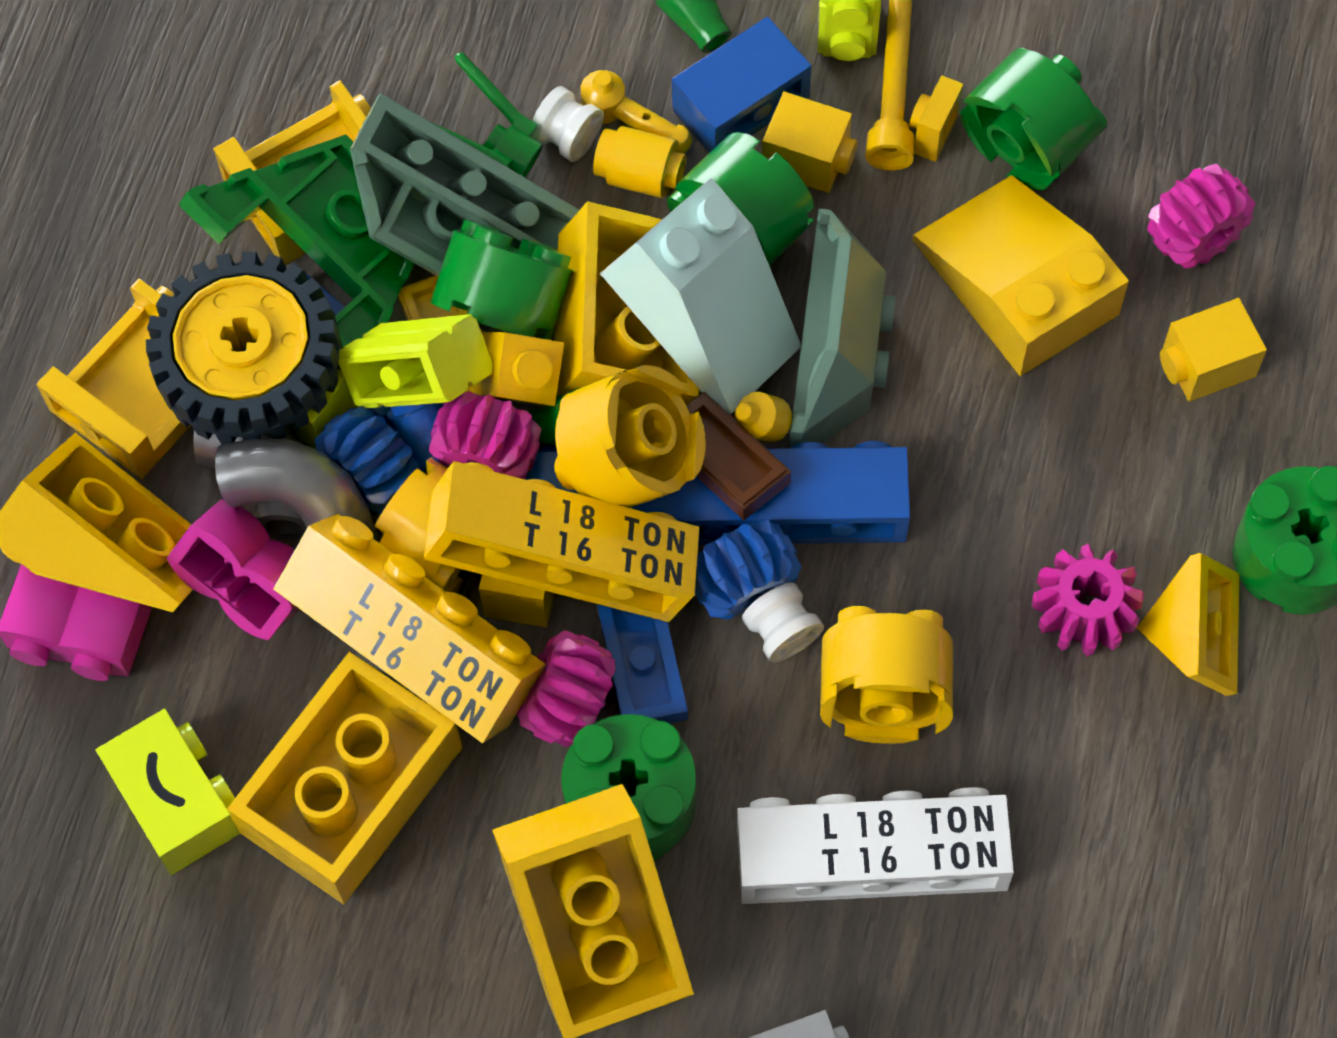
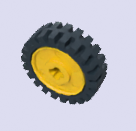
[146,251,342,444]

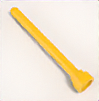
[865,0,915,171]

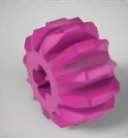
[1146,164,1256,269]
[429,391,542,480]
[1031,543,1144,657]
[517,630,616,747]

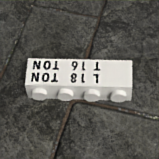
[737,787,1014,904]

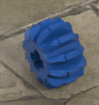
[315,406,420,515]
[695,520,802,619]

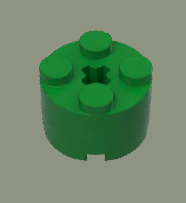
[960,48,1107,191]
[667,132,815,267]
[430,219,573,340]
[1232,466,1337,615]
[561,714,696,861]

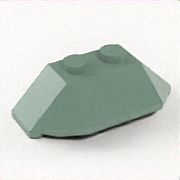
[350,94,579,276]
[789,209,896,449]

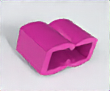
[167,499,299,640]
[0,564,152,681]

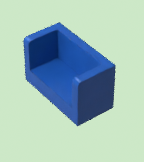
[672,16,812,153]

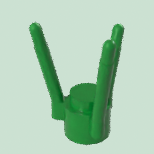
[429,52,543,178]

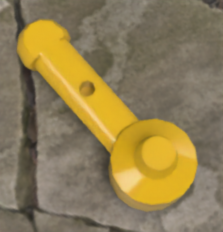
[581,70,693,154]
[730,392,792,443]

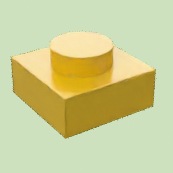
[909,75,964,162]

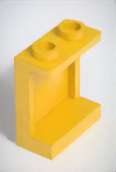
[213,81,371,265]
[36,279,191,479]

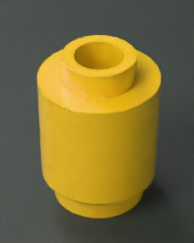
[593,126,687,199]

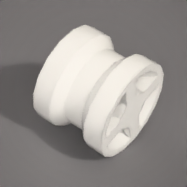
[532,86,604,162]
[742,582,824,663]

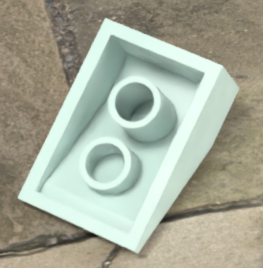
[600,177,801,415]

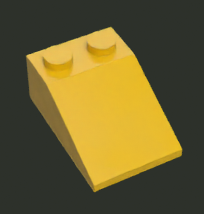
[912,175,1129,377]
[0,432,193,612]

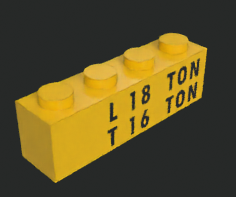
[424,461,699,622]
[273,513,546,744]

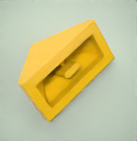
[1137,553,1239,696]

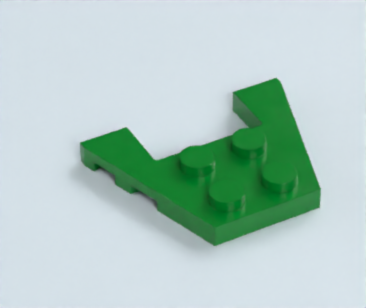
[178,135,414,349]

